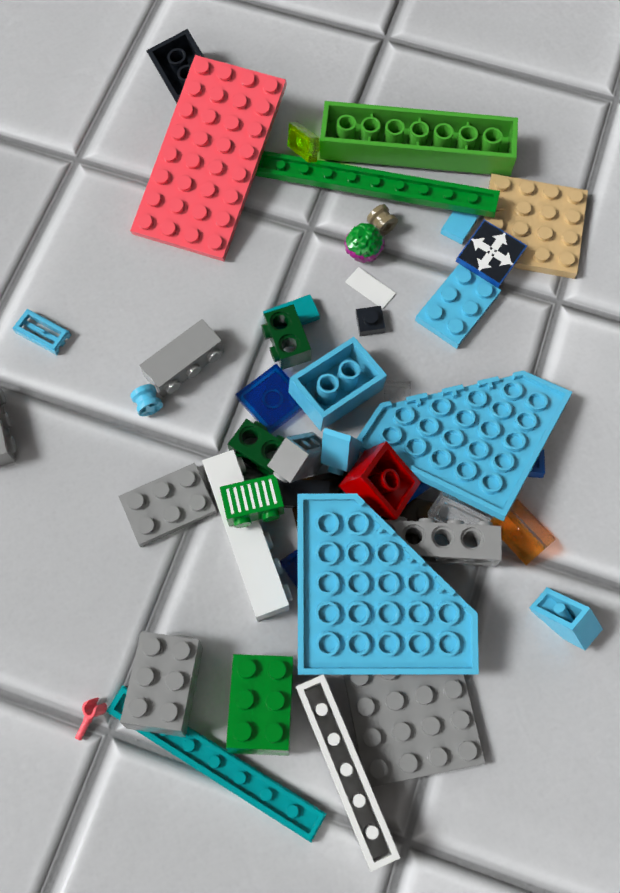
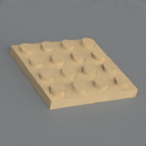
[482,174,588,279]

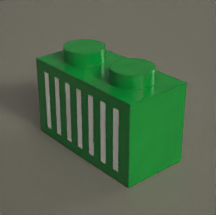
[220,474,285,528]

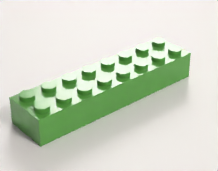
[319,101,518,176]

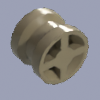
[367,204,398,236]

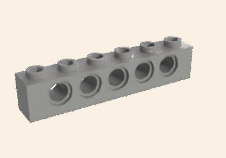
[384,516,502,566]

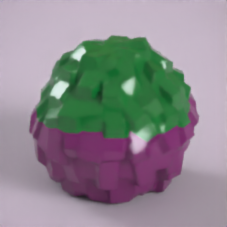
[344,223,385,263]

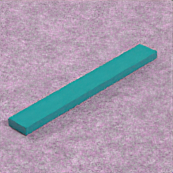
[106,685,327,843]

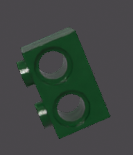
[261,304,311,370]
[227,419,285,476]

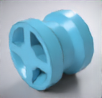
[130,384,163,417]

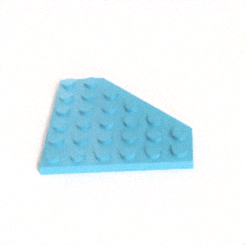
[357,371,572,522]
[297,493,479,675]

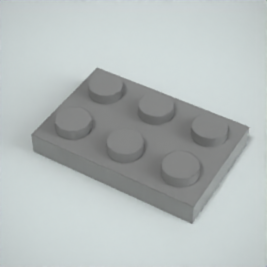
[119,463,217,547]

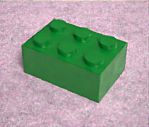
[226,654,293,756]

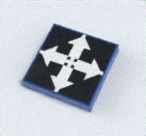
[456,219,527,288]

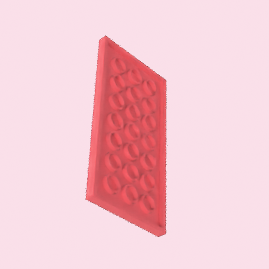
[130,55,287,261]

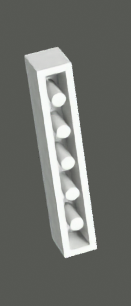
[202,450,293,622]
[296,674,400,872]

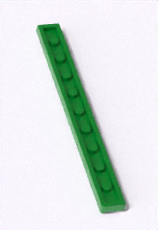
[255,151,500,218]

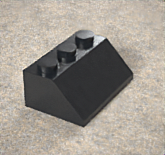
[146,29,204,104]

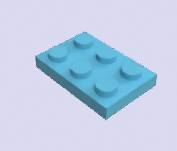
[415,264,501,349]

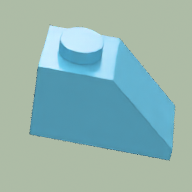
[321,428,363,476]
[529,587,603,651]

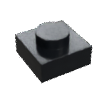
[355,306,385,336]

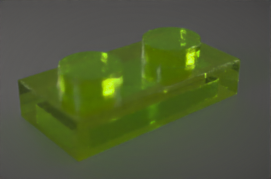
[287,122,320,163]

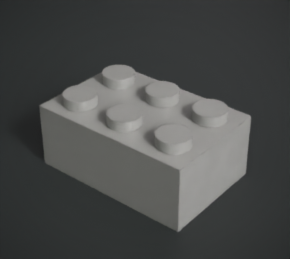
[120,631,203,737]

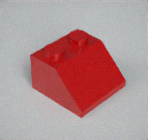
[339,441,421,520]

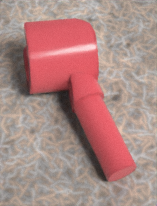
[75,697,107,740]

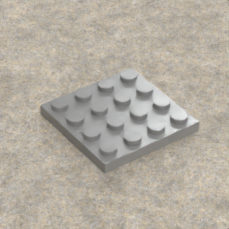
[343,674,485,787]

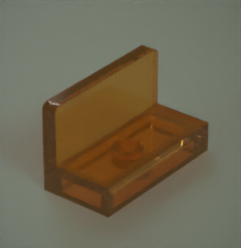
[489,499,556,565]

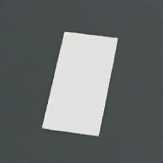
[345,267,396,309]

